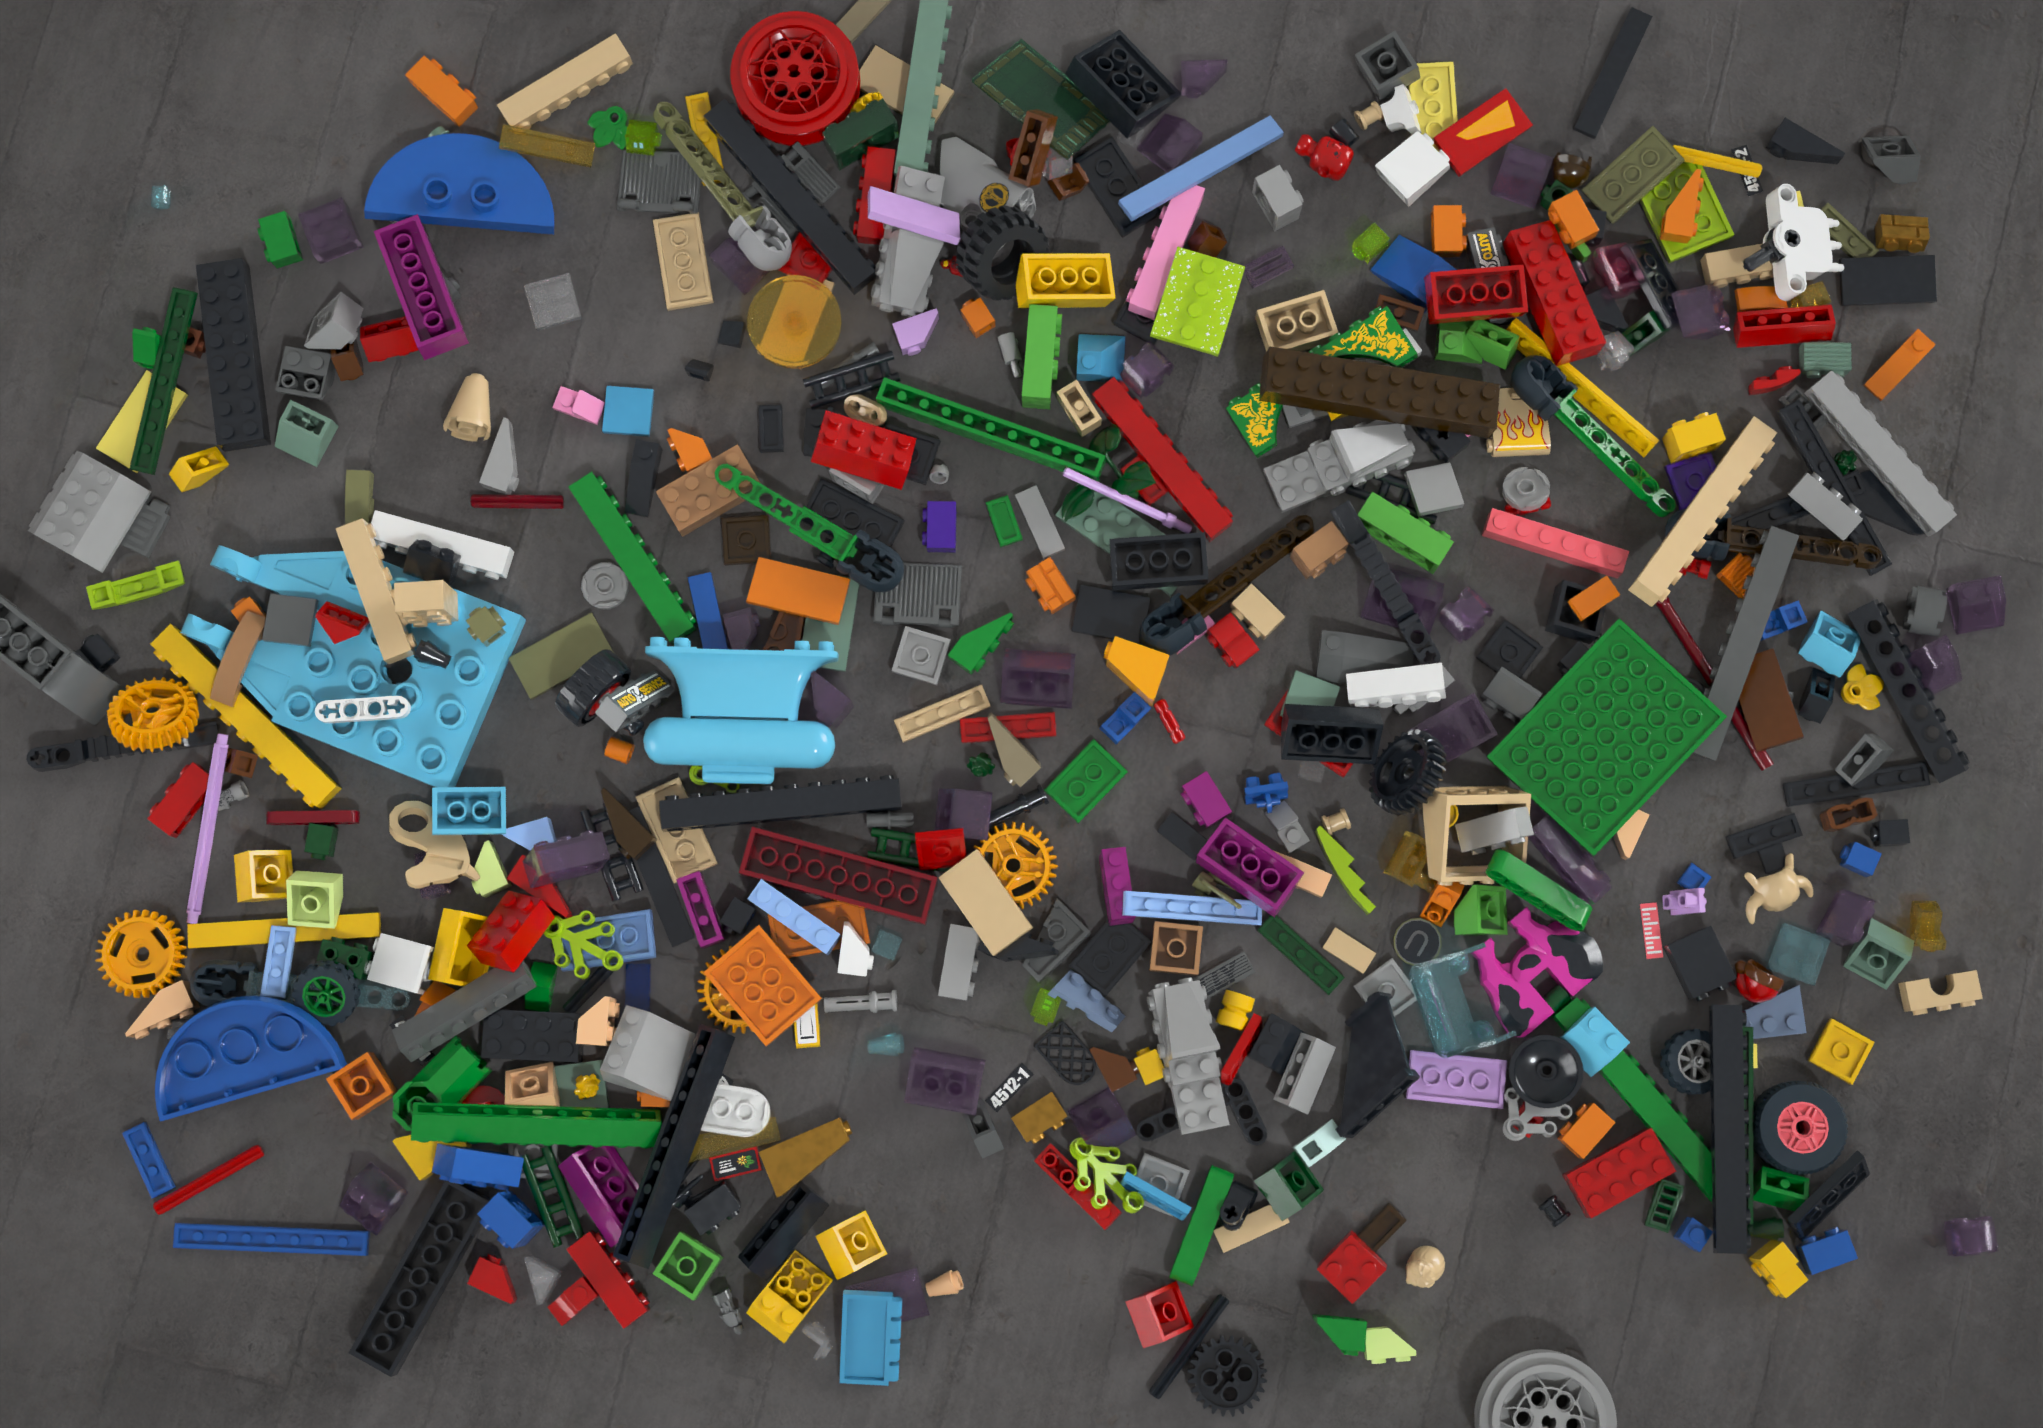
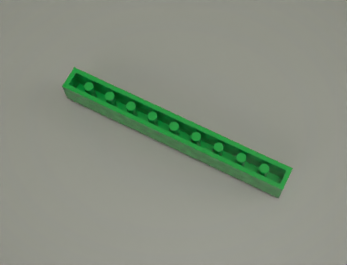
[876,377,1106,482]
[1551,997,1712,1203]
[411,1102,661,1149]

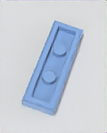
[260,925,297,999]

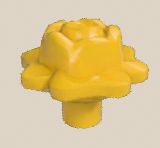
[574,1073,600,1100]

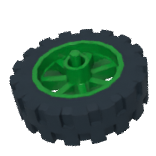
[292,960,361,1027]

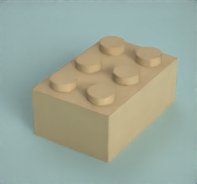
[1255,290,1338,352]
[394,580,459,627]

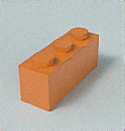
[405,55,478,127]

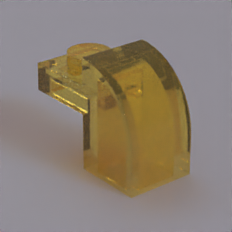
[1910,901,1946,952]

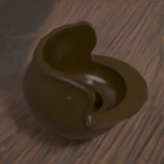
[1551,152,1592,189]

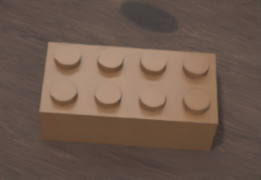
[656,444,760,537]

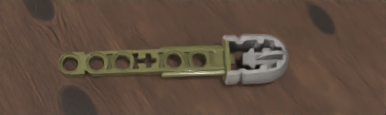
[653,102,792,271]

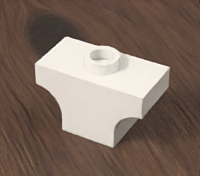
[1380,84,1422,135]

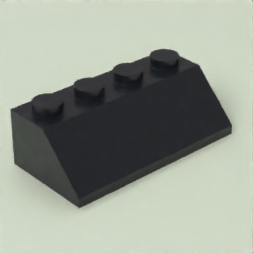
[1281,704,1384,764]

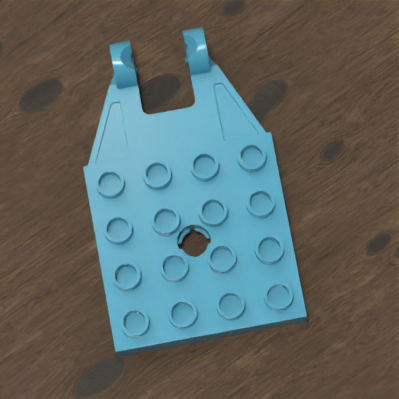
[180,545,526,787]

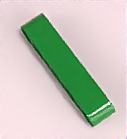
[1485,849,1592,932]
[1169,1165,1234,1286]

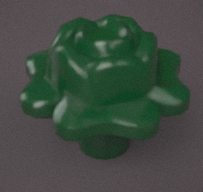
[1834,450,1857,475]
[967,752,995,777]

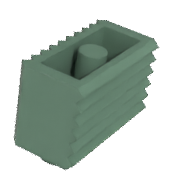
[1799,342,1852,378]

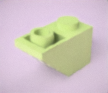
[1364,1326,1416,1364]

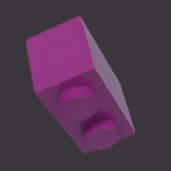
[1180,771,1232,829]

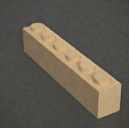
[497,33,633,135]
[335,518,417,664]

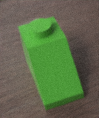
[1466,320,1520,370]

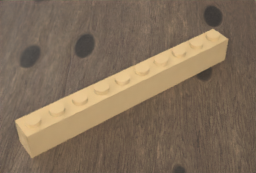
[1628,416,1777,607]

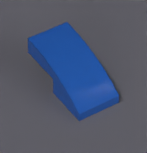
[1760,600,1808,641]
[1099,692,1151,745]

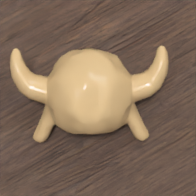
[1744,853,1813,924]

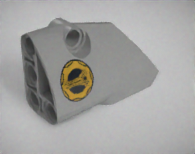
[940,137,1036,251]

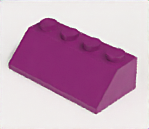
[1196,818,1304,918]
[558,1145,639,1247]

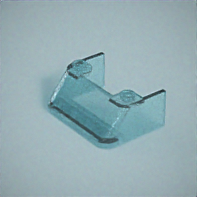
[1409,943,1517,1058]

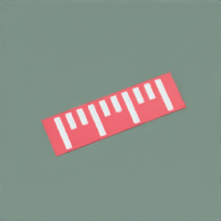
[1640,902,1663,959]

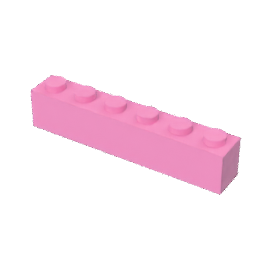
[1126,185,1205,320]

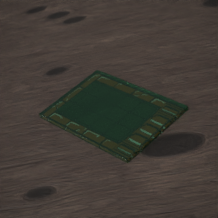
[971,39,1110,160]

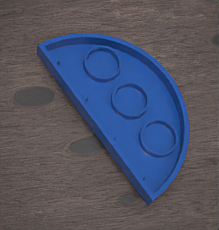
[364,133,554,235]
[155,996,347,1122]

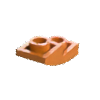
[1735,286,1788,312]

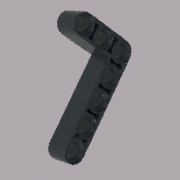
[1136,1079,1267,1145]

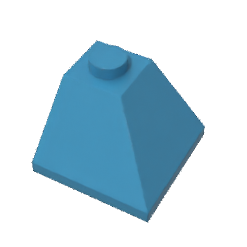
[1076,334,1125,382]

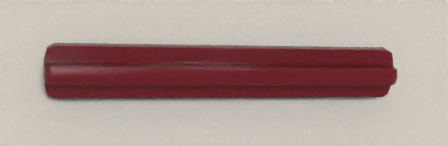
[471,494,564,509]

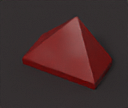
[315,601,369,644]

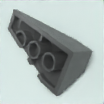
[1316,630,1414,684]

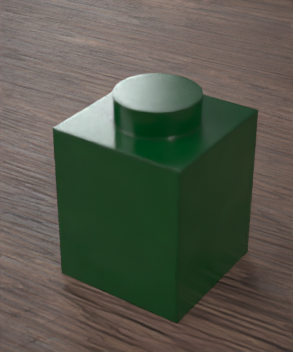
[304,823,339,860]

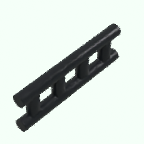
[802,350,901,409]
[1345,474,1437,524]
[580,803,644,902]

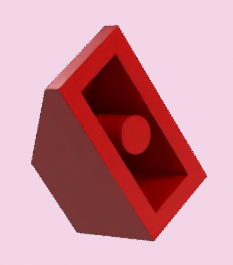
[467,1253,517,1304]

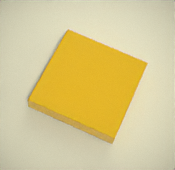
[1807,1018,1875,1085]

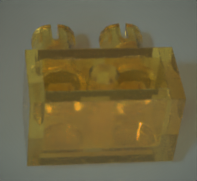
[1383,831,1448,893]

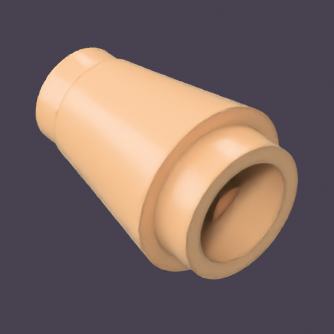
[925,1270,964,1297]

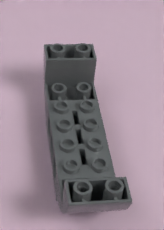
[0,594,125,726]

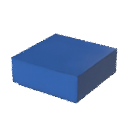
[1676,863,1711,889]

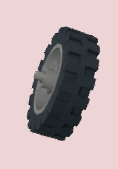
[1660,1029,1710,1095]

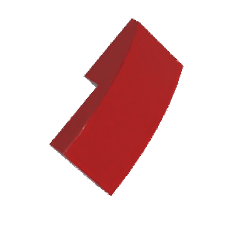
[1748,366,1801,395]

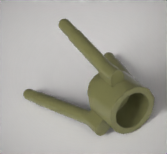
[1192,871,1242,909]

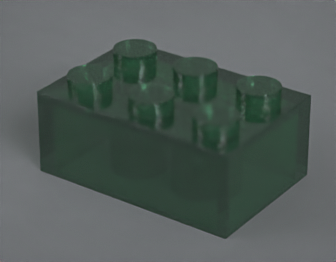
[822,98,899,171]

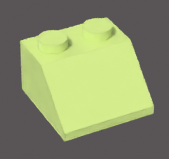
[286,871,343,929]

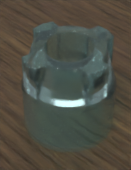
[151,185,170,209]

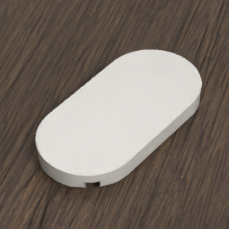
[701,1084,770,1137]

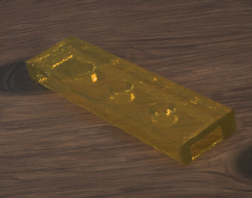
[499,124,595,168]
[689,1117,781,1163]

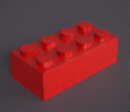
[1424,265,1528,324]
[811,410,917,490]
[1562,1128,1676,1218]

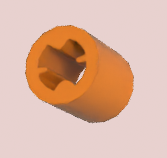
[604,736,635,764]

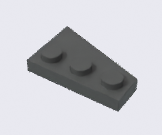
[1022,898,1091,983]

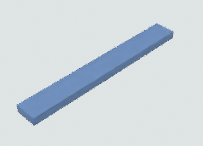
[1118,115,1284,222]

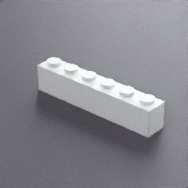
[371,510,514,580]

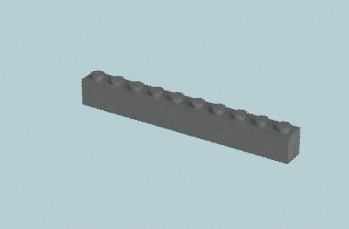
[1692,526,1799,762]

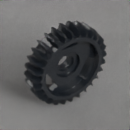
[1368,729,1447,816]

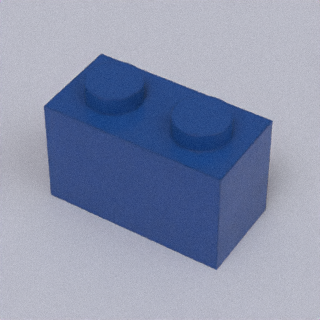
[1796,1227,1858,1275]

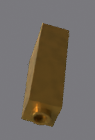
[759,1118,852,1197]

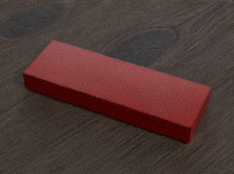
[1221,1013,1262,1086]

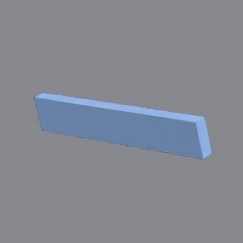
[1122,891,1262,926]

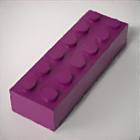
[374,214,469,361]

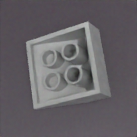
[600,1005,696,1101]

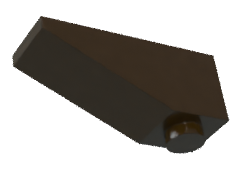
[601,788,657,860]

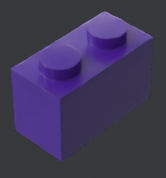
[922,501,957,553]

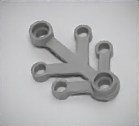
[1503,1087,1572,1141]

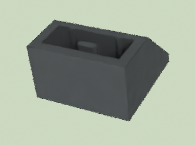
[275,346,336,400]

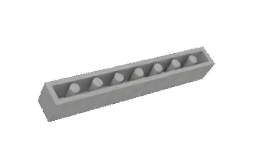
[1804,370,1957,536]

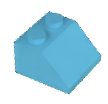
[1798,611,1861,678]
[1560,1007,1630,1077]

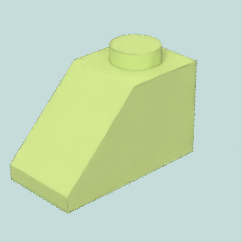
[471,840,512,897]

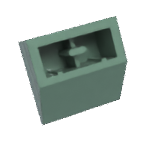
[275,400,339,467]

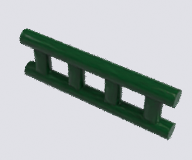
[867,827,967,872]
[519,1146,585,1248]

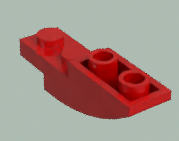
[1034,1143,1122,1231]

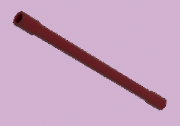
[1655,596,1774,771]

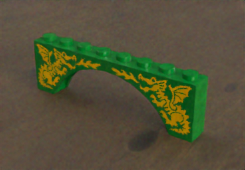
[1226,306,1418,458]

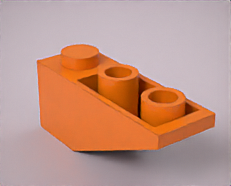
[1659,169,1704,244]

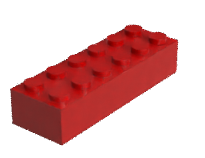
[1502,220,1606,366]

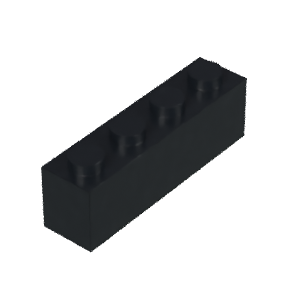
[738,1181,829,1281]

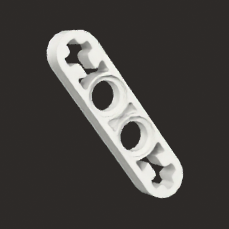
[315,696,411,723]

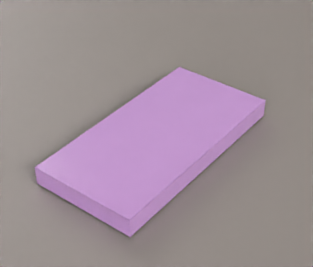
[868,186,960,245]
[1405,1050,1507,1109]

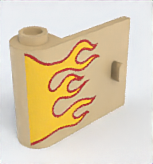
[1486,388,1551,457]

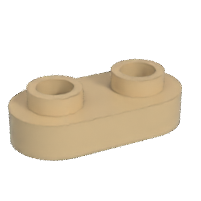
[844,394,887,426]

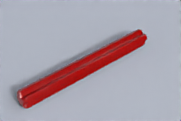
[153,1145,264,1215]

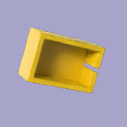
[428,908,489,987]

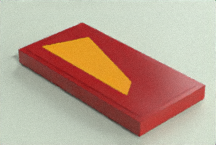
[1432,88,1533,177]

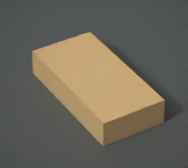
[1322,927,1376,974]

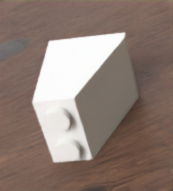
[1375,131,1450,207]
[366,933,435,995]

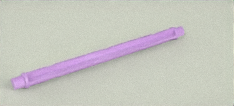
[186,734,229,924]

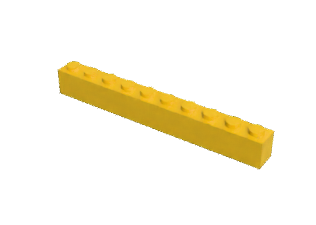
[150,624,342,809]

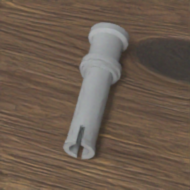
[824,990,898,1013]

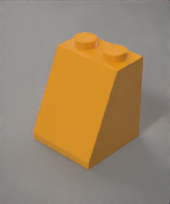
[1104,636,1169,706]

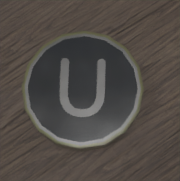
[1393,918,1442,966]

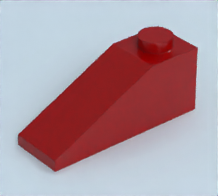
[507,854,572,918]

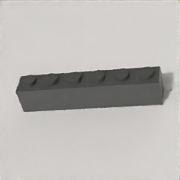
[392,961,537,1062]

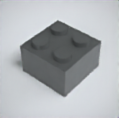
[1355,31,1420,102]

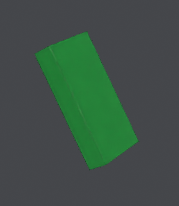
[986,495,1023,548]

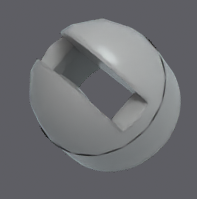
[930,464,949,484]

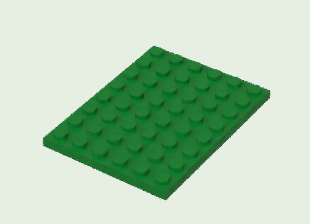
[1486,619,1727,857]

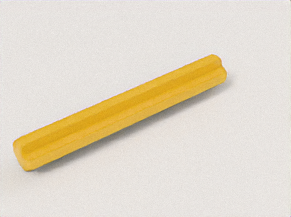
[1673,145,1762,178]

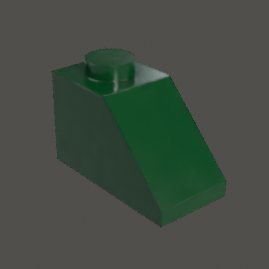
[1615,311,1672,358]

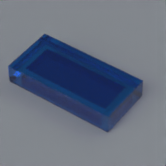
[625,964,651,1012]

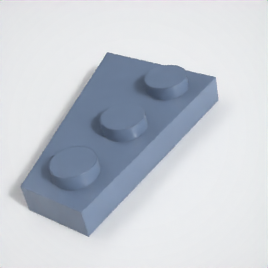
[1048,969,1126,1032]
[1743,985,1807,1039]

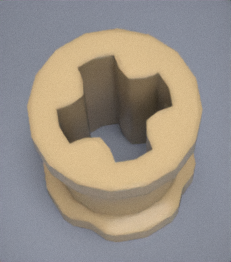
[1354,101,1384,131]
[1321,808,1351,836]

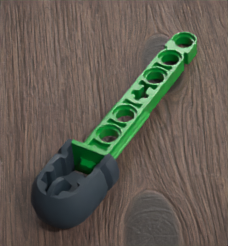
[1511,355,1676,517]
[715,464,904,592]

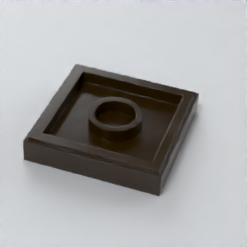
[721,515,772,566]

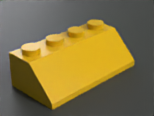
[1016,253,1116,308]

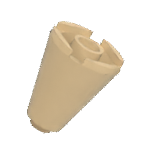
[443,373,491,442]

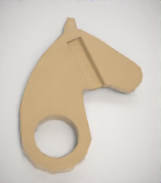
[389,801,480,889]

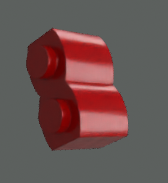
[1206,612,1260,669]

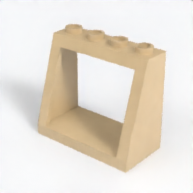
[1422,786,1531,886]

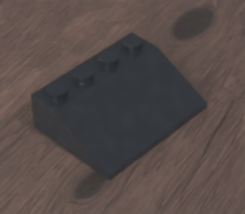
[1065,30,1182,138]

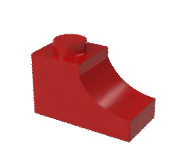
[547,1276,599,1326]

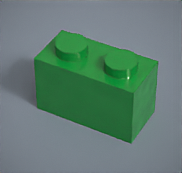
[257,211,303,269]
[1753,1166,1810,1211]

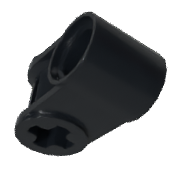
[1220,1180,1258,1231]

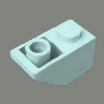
[1293,1119,1346,1167]

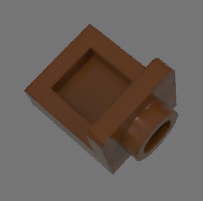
[1048,163,1089,201]

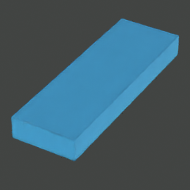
[1120,1172,1192,1221]

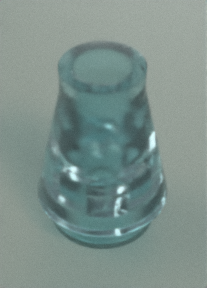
[868,1032,904,1056]

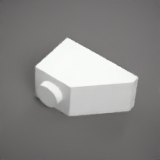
[838,921,874,976]

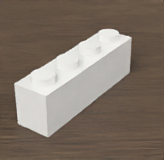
[1346,663,1446,708]

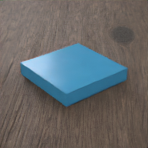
[602,386,654,437]

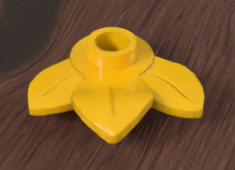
[1841,664,1884,710]

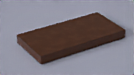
[1739,648,1804,752]

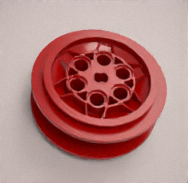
[730,11,861,146]

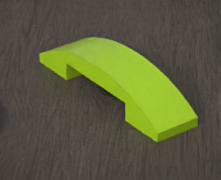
[86,561,185,610]

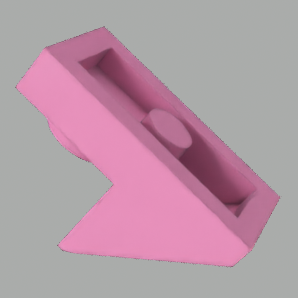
[552,386,605,425]

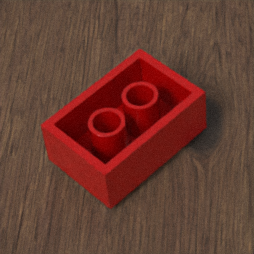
[467,890,555,973]

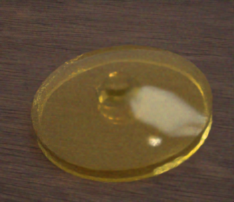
[747,275,842,369]

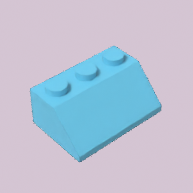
[432,787,506,835]

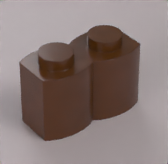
[1819,798,1878,832]

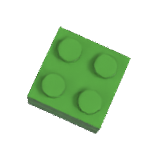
[653,1231,724,1301]

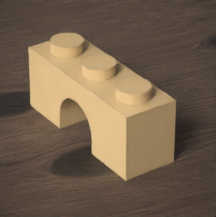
[1898,970,1983,1016]

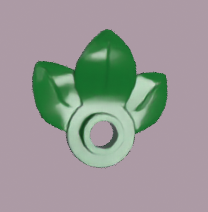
[587,106,630,150]

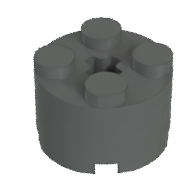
[1902,585,1947,637]

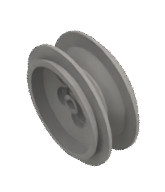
[1474,1349,1617,1428]

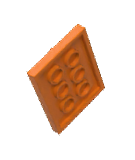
[703,925,822,1046]

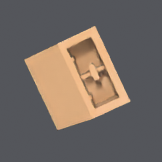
[576,996,620,1047]

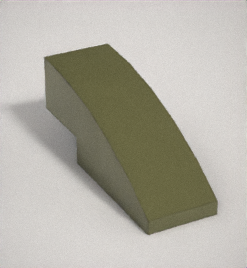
[345,470,374,525]

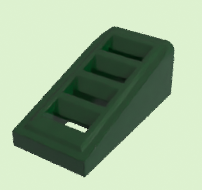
[1644,1179,1684,1233]

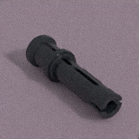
[977,784,1049,832]

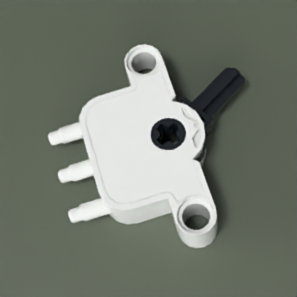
[1743,184,1844,301]

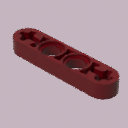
[266,810,360,825]

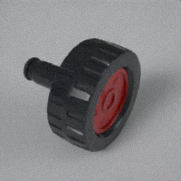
[555,649,644,736]

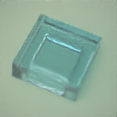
[871,930,903,961]

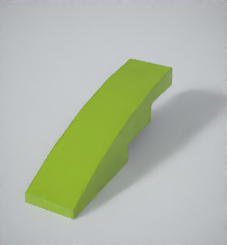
[1314,826,1376,915]

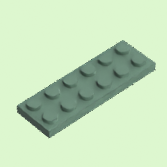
[1055,483,1178,597]

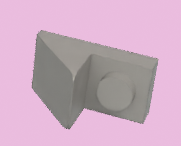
[1264,800,1310,853]

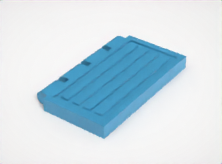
[839,1290,902,1386]

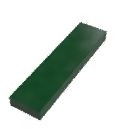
[1257,915,1345,996]

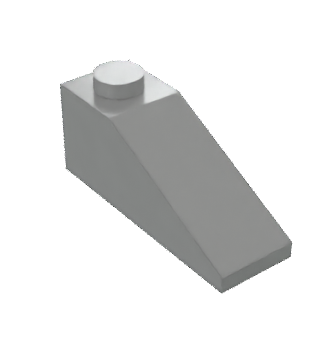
[479,417,519,495]

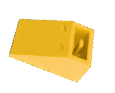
[746,1250,833,1343]

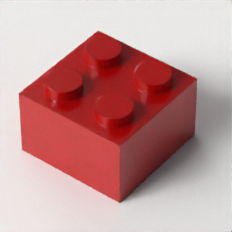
[1317,1230,1387,1304]

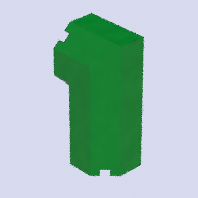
[393,1036,493,1131]

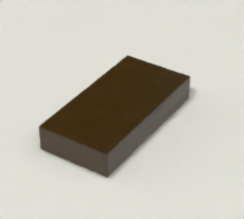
[1357,1203,1407,1252]

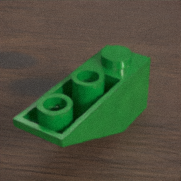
[948,613,1014,675]

